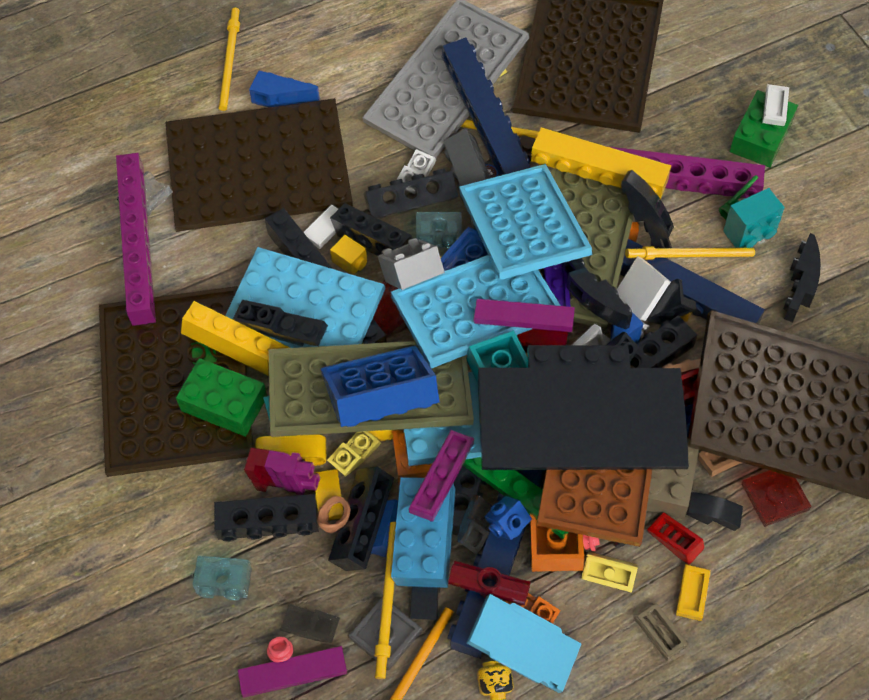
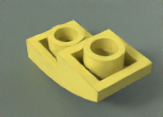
[327,431,381,477]

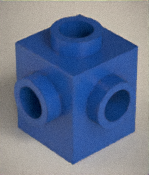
[484,496,532,540]

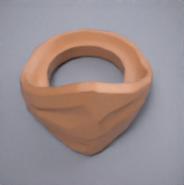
[317,496,351,533]

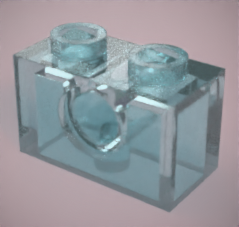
[416,212,462,248]
[192,556,252,600]

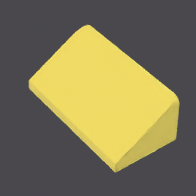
[581,552,638,592]

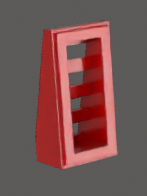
[647,512,704,565]

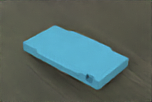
[467,594,581,693]

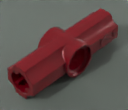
[448,561,531,605]

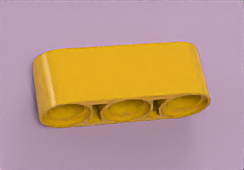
[255,434,326,466]

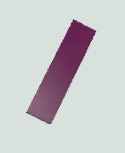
[474,299,575,332]
[409,430,474,522]
[238,646,347,698]

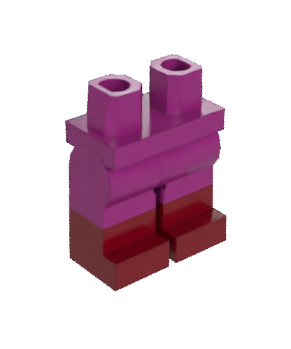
[244,447,320,495]

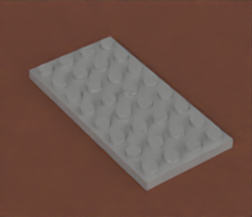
[362,0,529,158]

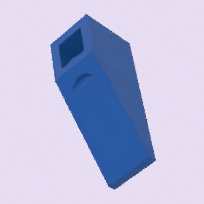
[249,71,320,107]

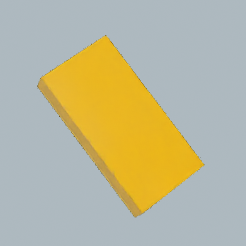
[676,564,711,621]

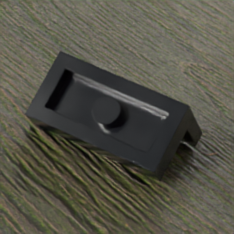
[647,279,697,325]

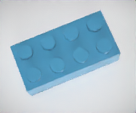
[391,477,455,588]

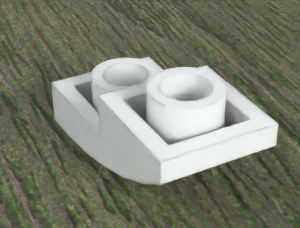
[397,149,437,194]

